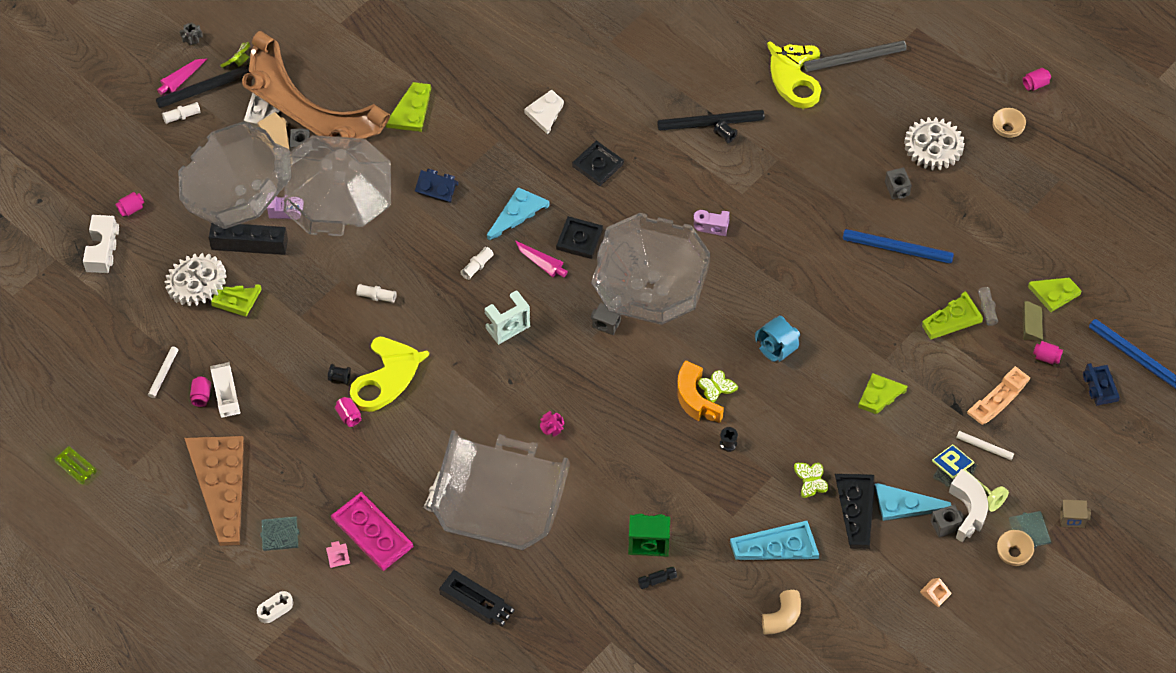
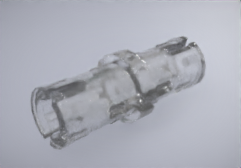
[978,287,998,326]

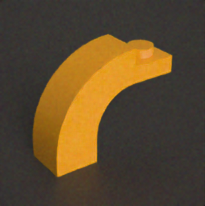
[677,360,724,423]

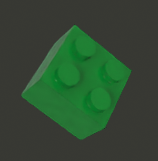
[628,513,670,557]

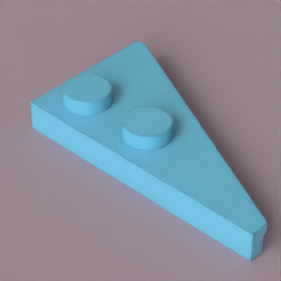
[487,188,549,240]
[874,483,951,521]

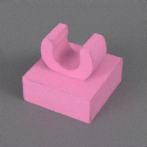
[326,541,350,568]

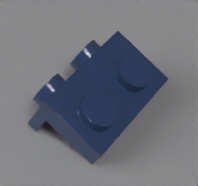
[415,168,459,202]
[1083,363,1120,406]

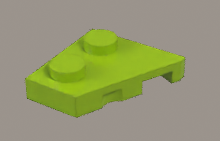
[1028,278,1081,312]
[211,284,261,317]
[858,373,908,414]

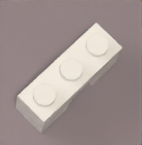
[83,215,119,273]

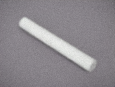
[148,347,178,398]
[956,431,1014,461]

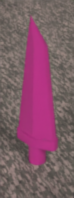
[157,59,207,95]
[516,241,568,278]

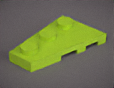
[386,82,431,132]
[922,291,983,340]

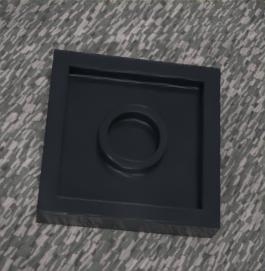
[572,140,624,186]
[556,216,603,259]

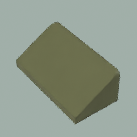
[1022,301,1043,341]

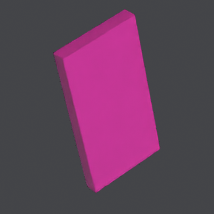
[331,492,414,571]

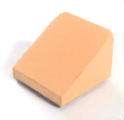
[920,578,952,607]

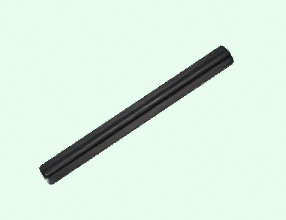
[156,64,251,108]
[657,110,765,131]

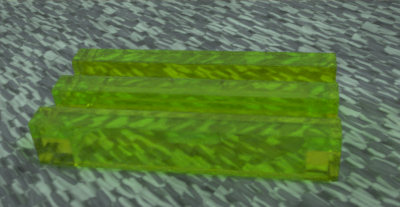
[54,446,97,485]

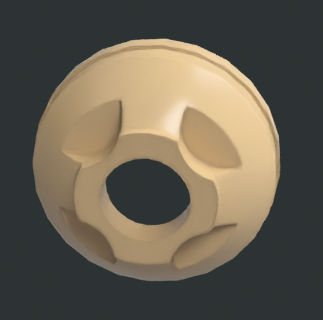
[992,108,1026,138]
[997,530,1034,566]

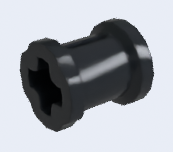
[713,120,738,143]
[328,364,351,384]
[719,427,738,452]

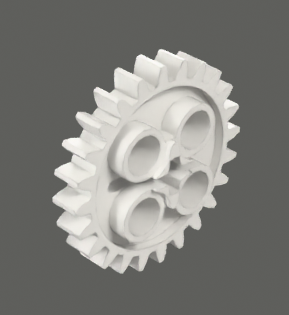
[904,117,964,170]
[165,253,227,306]

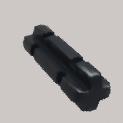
[638,567,677,589]

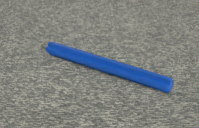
[843,229,954,263]
[1089,319,1176,389]

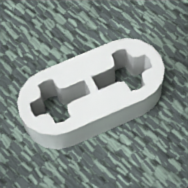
[257,591,293,623]

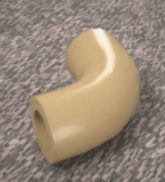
[762,590,801,635]

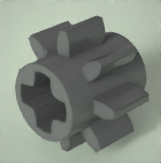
[180,23,203,45]

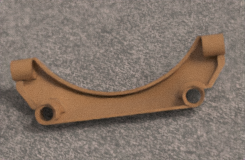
[242,31,390,146]

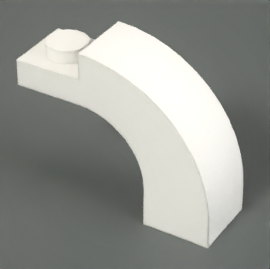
[210,362,240,418]
[949,469,988,542]

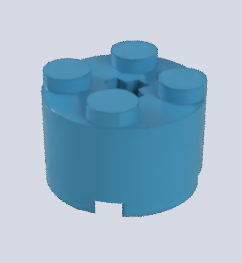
[755,316,800,362]

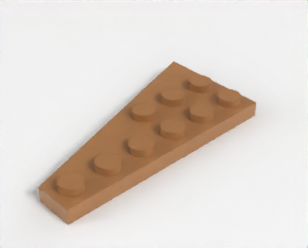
[184,436,244,546]

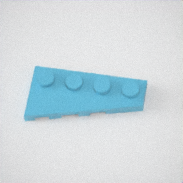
[730,521,819,560]

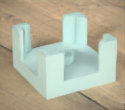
[485,290,530,345]

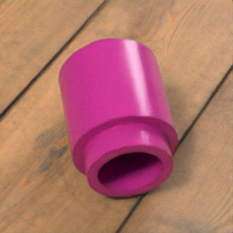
[1023,68,1051,91]
[115,192,145,217]
[1033,341,1063,365]
[190,377,211,407]
[335,397,362,427]

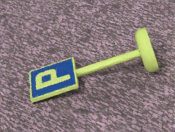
[932,444,1009,512]

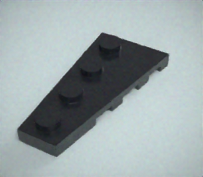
[835,474,875,549]

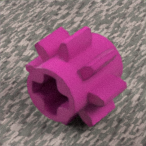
[540,411,564,437]

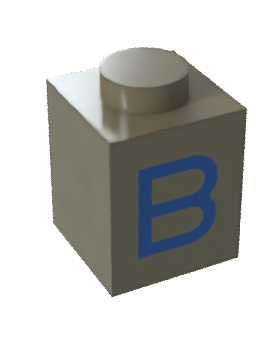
[1060,500,1091,528]

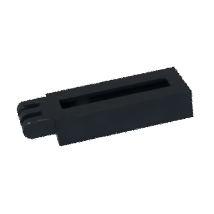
[439,570,515,627]

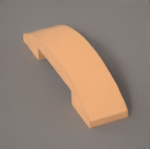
[967,366,1030,425]

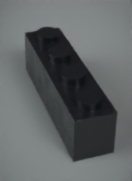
[208,222,288,255]

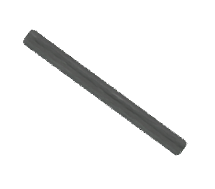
[804,40,907,72]

